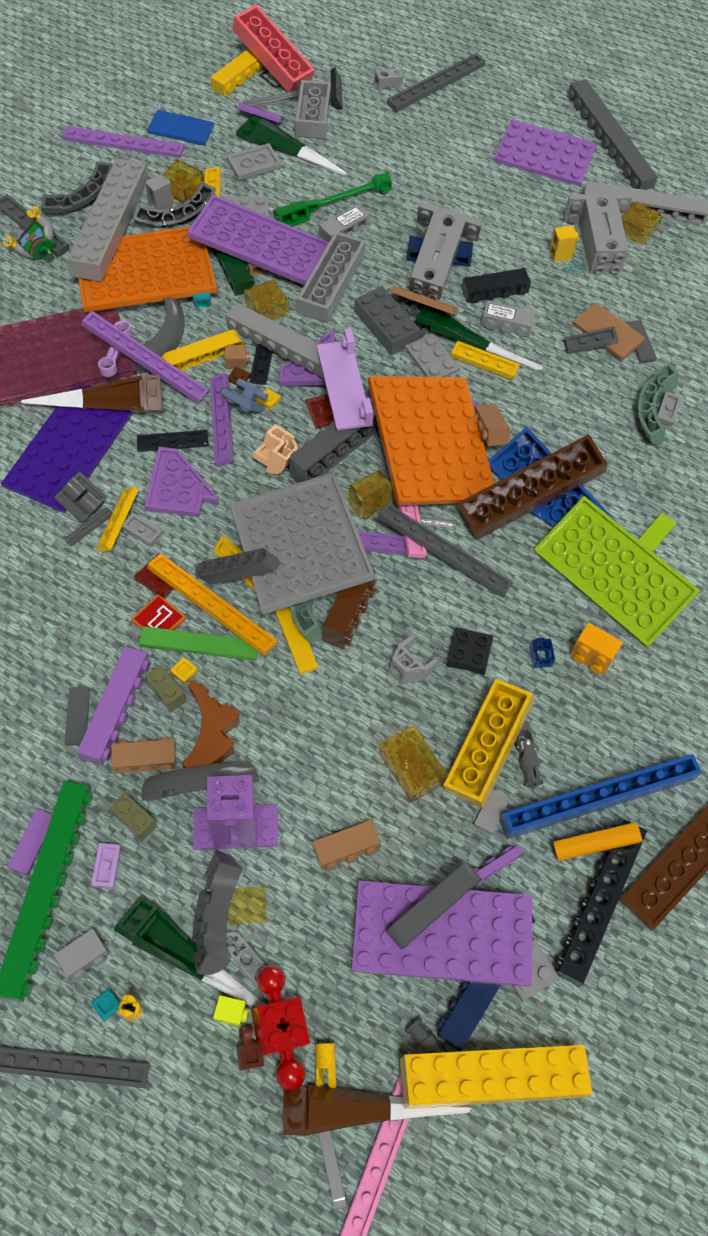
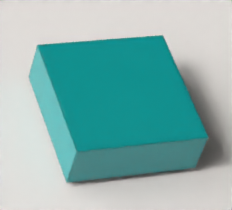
[193,293,211,308]
[90,989,120,1022]

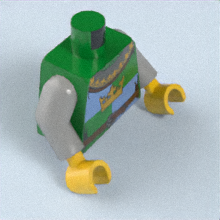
[2,206,55,261]

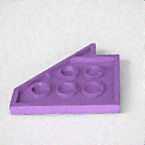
[279,331,341,386]
[144,447,218,517]

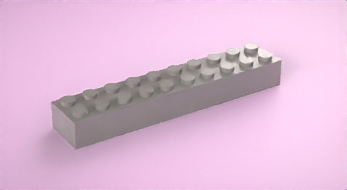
[67,159,148,281]

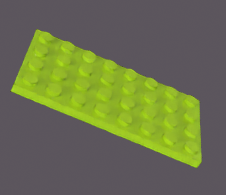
[534,496,700,648]

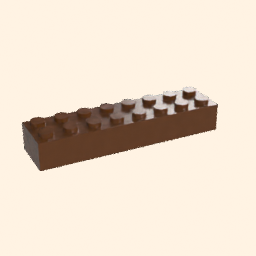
[458,434,608,540]

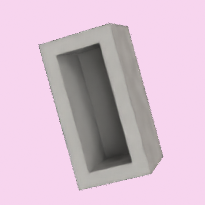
[145,174,173,209]
[54,928,109,981]

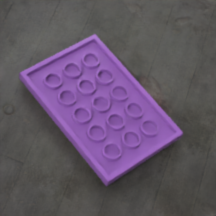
[493,119,597,186]

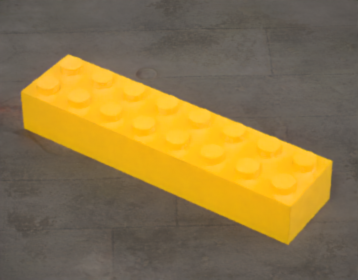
[400,1045,593,1109]

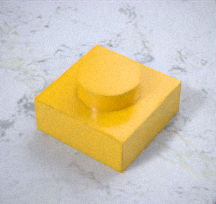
[257,388,281,410]
[170,657,198,685]

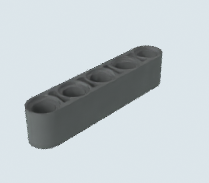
[195,548,279,584]
[386,862,481,950]

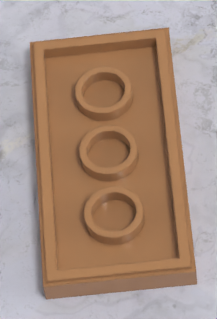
[390,286,459,315]
[573,302,645,361]

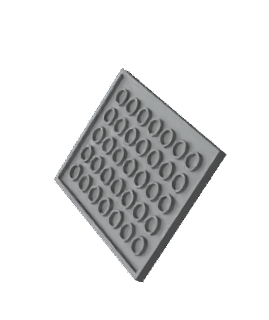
[230,472,376,614]

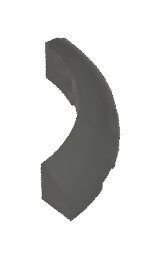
[41,161,112,214]
[132,182,216,226]
[134,297,185,374]
[142,761,259,801]
[192,852,243,975]

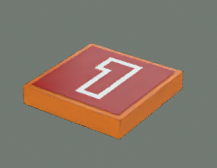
[131,594,186,630]

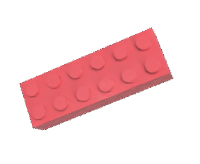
[232,4,315,92]

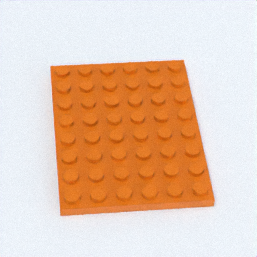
[73,226,217,312]
[367,376,495,505]

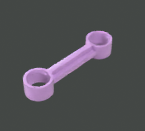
[98,321,132,377]

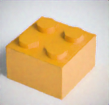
[570,623,623,675]

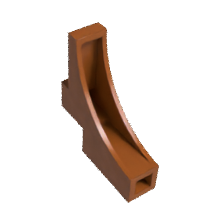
[182,680,240,768]

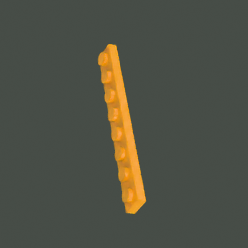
[148,553,278,656]

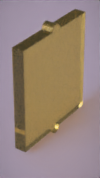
[228,886,268,925]

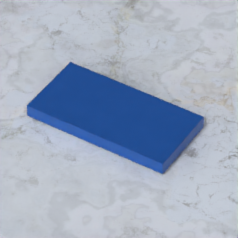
[147,110,214,146]

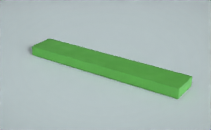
[139,626,258,661]

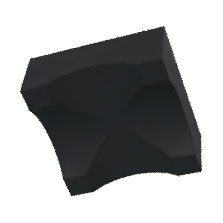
[447,627,493,675]

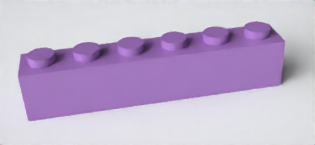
[77,646,151,766]

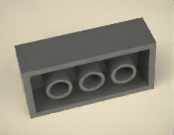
[354,286,420,356]

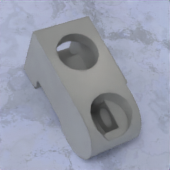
[373,69,403,91]

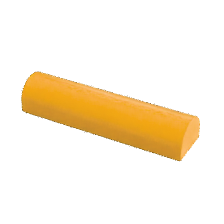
[554,822,643,861]

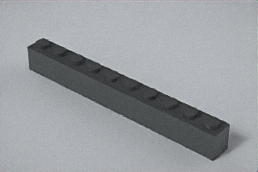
[568,79,658,190]

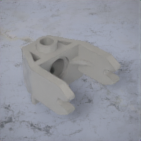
[388,634,442,684]

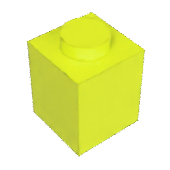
[213,995,249,1028]

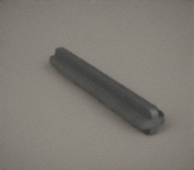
[243,91,300,108]

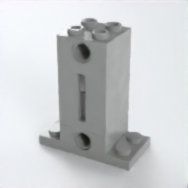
[563,193,632,275]
[409,201,483,300]

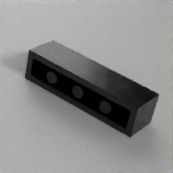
[461,268,531,303]

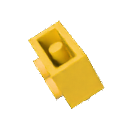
[549,225,579,262]

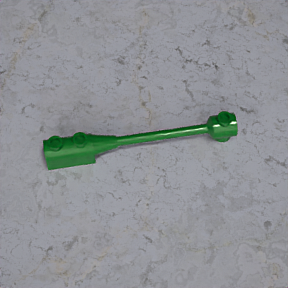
[273,172,392,226]

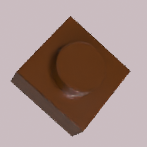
[229,367,251,388]

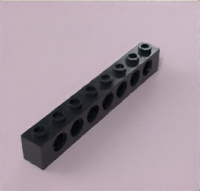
[554,819,648,987]

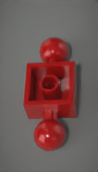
[251,965,310,1091]

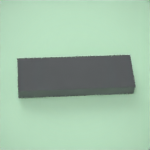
[625,320,657,364]
[565,326,618,354]
[65,687,90,746]

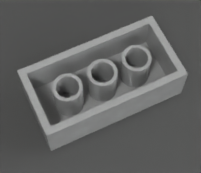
[295,80,331,139]

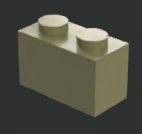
[145,665,186,713]
[109,793,157,842]

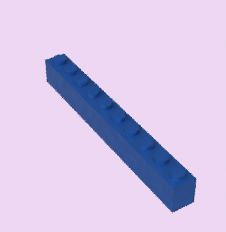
[500,754,702,840]

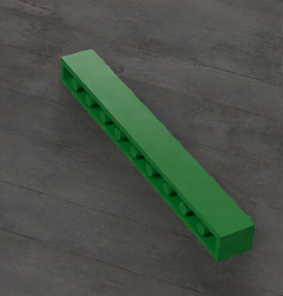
[0,781,93,1002]

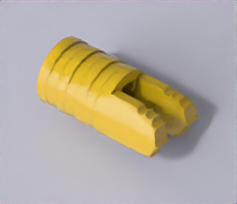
[119,995,142,1021]
[315,1043,337,1088]

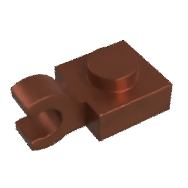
[236,1026,264,1071]

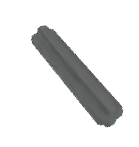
[65,507,112,547]

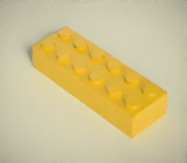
[444,678,534,808]

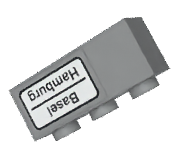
[319,204,368,242]
[481,301,536,337]

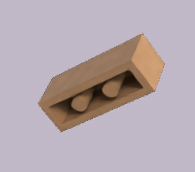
[474,403,510,446]
[112,738,176,774]
[312,820,381,871]

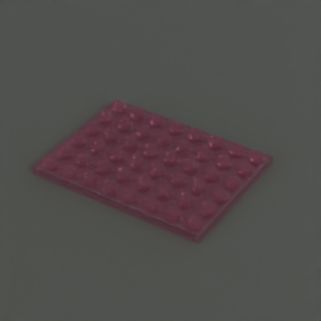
[0,308,137,406]

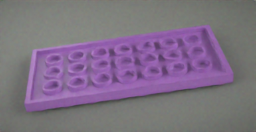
[187,194,329,285]
[352,881,532,987]

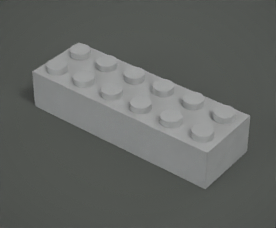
[297,231,366,323]

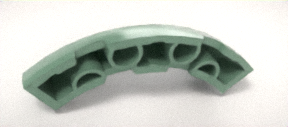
[638,363,679,444]
[290,599,323,641]

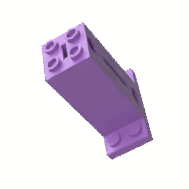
[193,775,278,851]

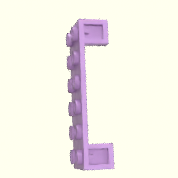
[317,328,373,431]

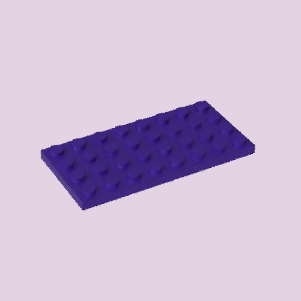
[1,380,134,513]

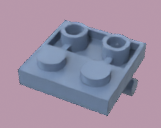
[221,378,268,413]

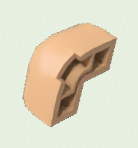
[252,424,298,474]

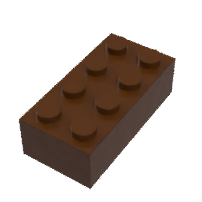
[323,570,377,650]

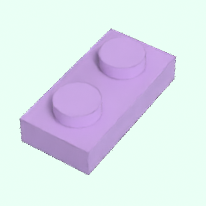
[91,843,121,889]

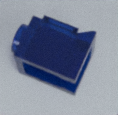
[529,638,555,669]

